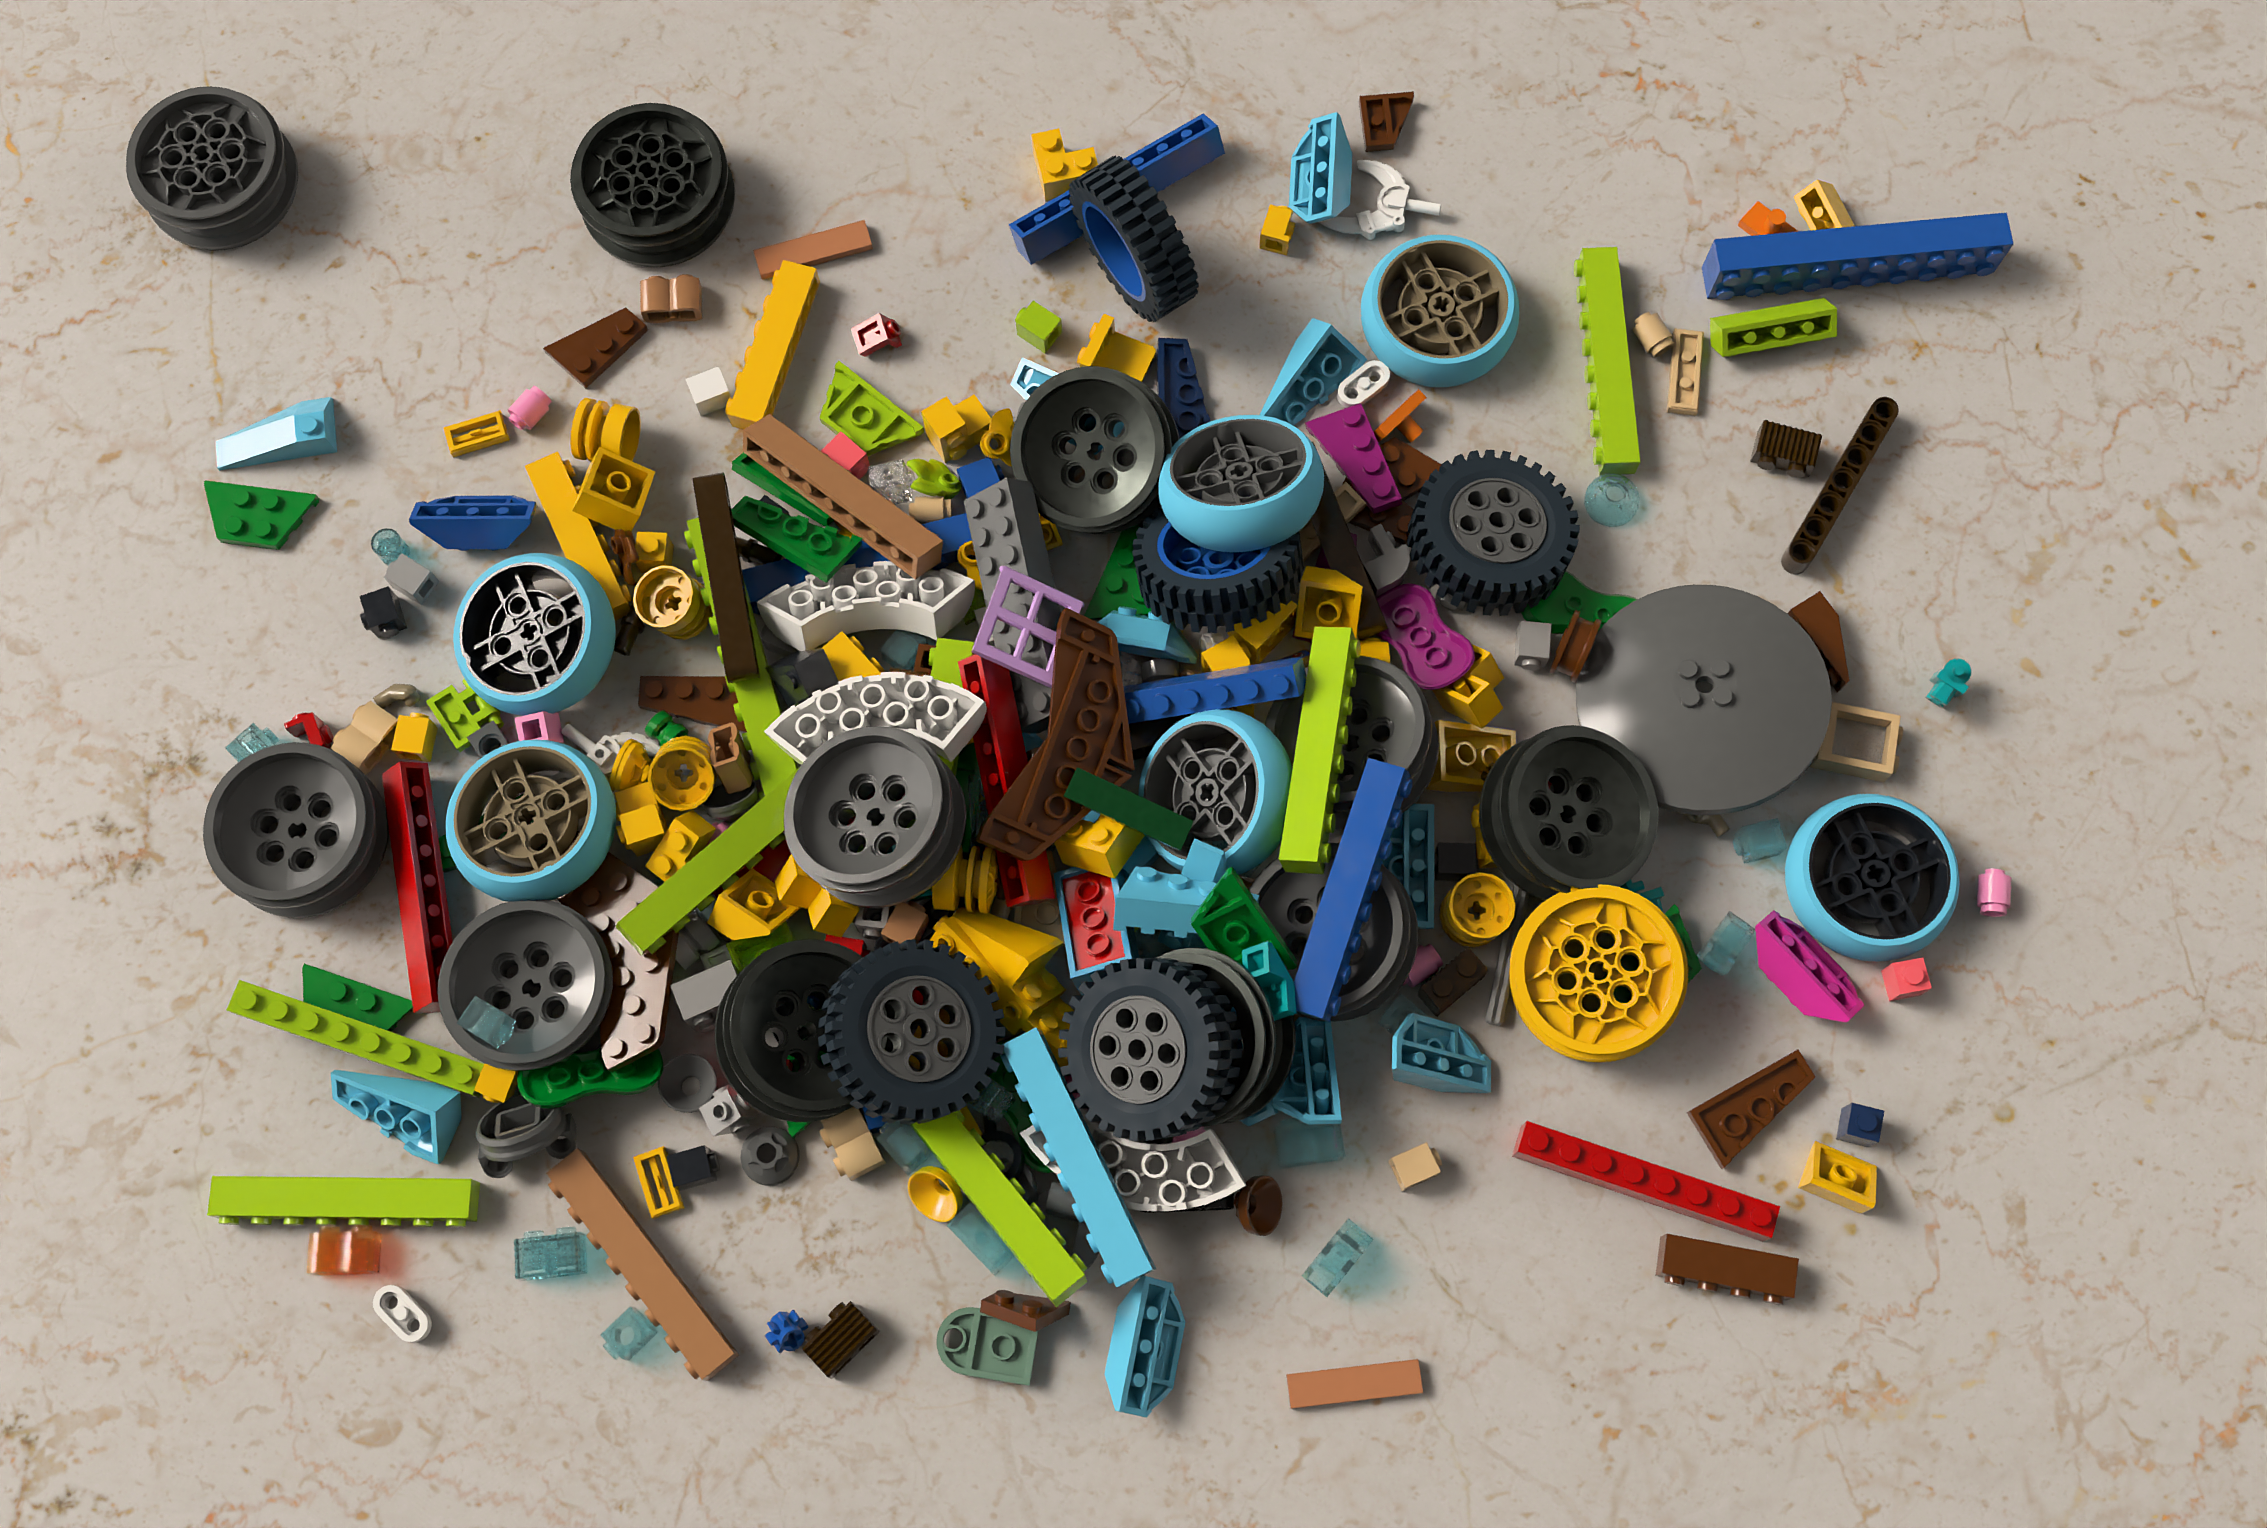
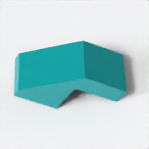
[1242,941,1296,1021]

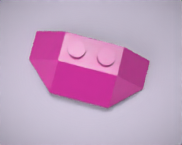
[1755,910,1865,1023]

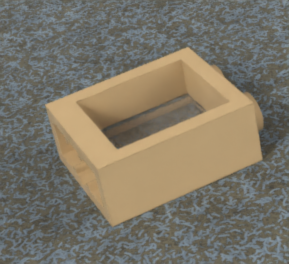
[1810,702,1903,782]

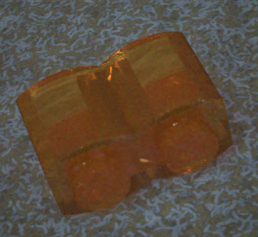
[307,1225,382,1276]

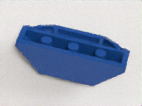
[409,495,537,551]

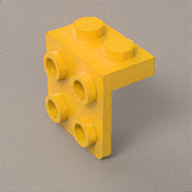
[1077,314,1156,382]

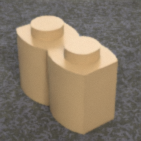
[331,700,398,775]
[819,1106,886,1181]

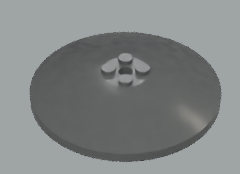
[1576,584,1832,815]

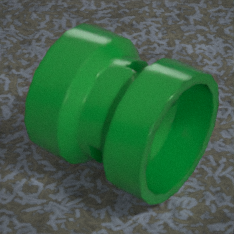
[644,710,688,746]

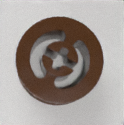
[1549,610,1602,683]

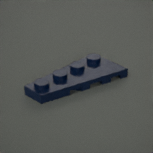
[1157,338,1211,439]

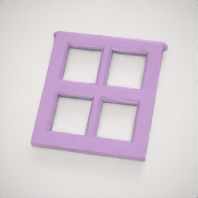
[971,566,1085,688]

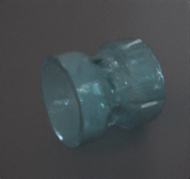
[371,528,410,566]

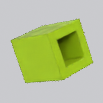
[1015,300,1062,353]

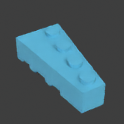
[1113,866,1260,938]

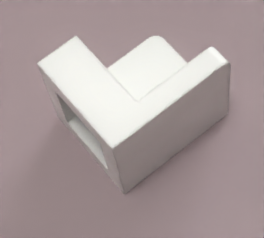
[685,367,731,416]

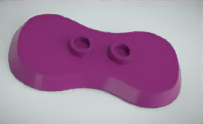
[1376,583,1475,690]

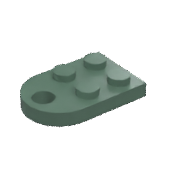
[936,1307,1039,1386]

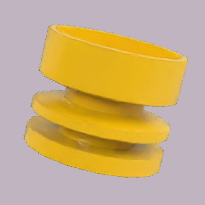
[570,398,641,462]
[633,565,712,640]
[648,736,717,811]
[932,845,998,914]
[1439,872,1516,948]

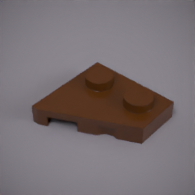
[1359,91,1414,152]
[1380,437,1441,501]
[980,1290,1071,1332]

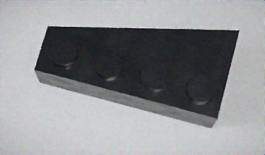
[765,648,839,708]

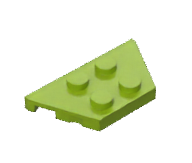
[819,361,924,456]

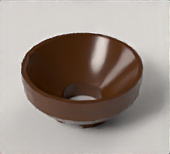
[1234,1175,1283,1236]

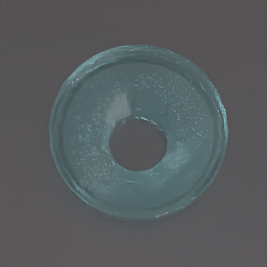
[1584,473,1640,527]

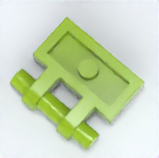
[426,678,504,752]

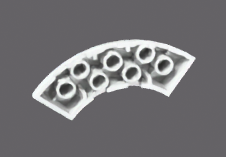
[757,561,975,651]
[764,672,987,765]
[1020,1098,1246,1212]

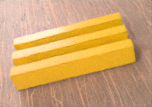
[444,410,510,457]
[633,1146,685,1219]

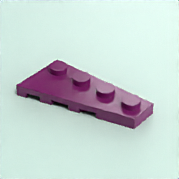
[1305,403,1402,514]

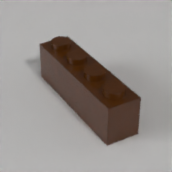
[1655,1234,1799,1305]

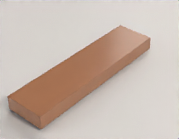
[753,220,873,280]
[1286,1359,1423,1409]

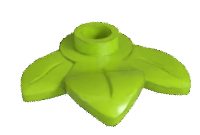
[906,458,962,499]

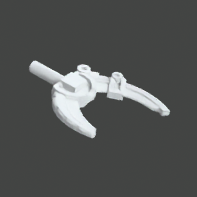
[1319,160,1441,240]
[561,724,661,826]

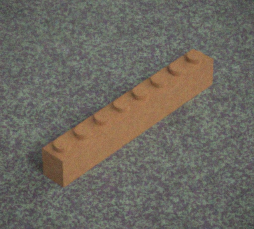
[743,414,943,580]
[546,1148,739,1381]

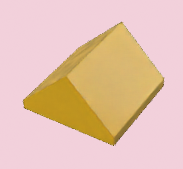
[1798,1141,1877,1213]

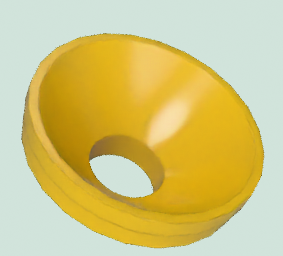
[610,739,652,793]
[908,1166,963,1222]

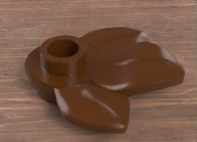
[611,529,639,586]

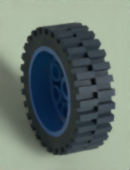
[1069,155,1199,322]
[1133,507,1304,633]

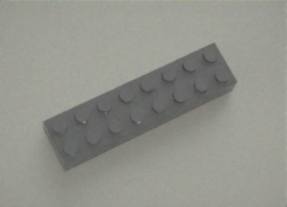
[964,477,1061,734]

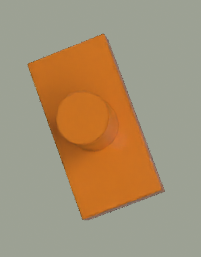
[1738,201,1798,236]
[1373,389,1427,443]

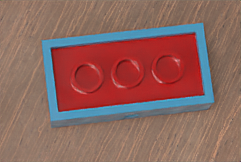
[1053,867,1139,995]

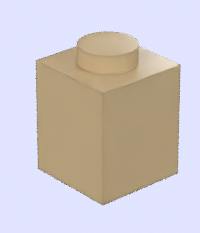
[1388,1142,1442,1191]

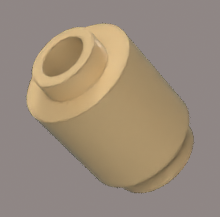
[1632,312,1674,358]
[909,496,952,524]

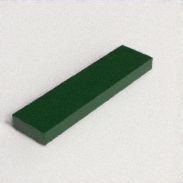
[1063,767,1194,851]

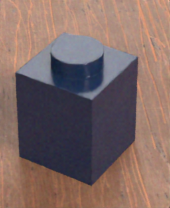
[1836,1102,1885,1147]

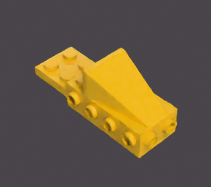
[929,902,1074,1067]

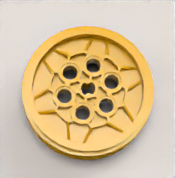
[1509,884,1688,1063]

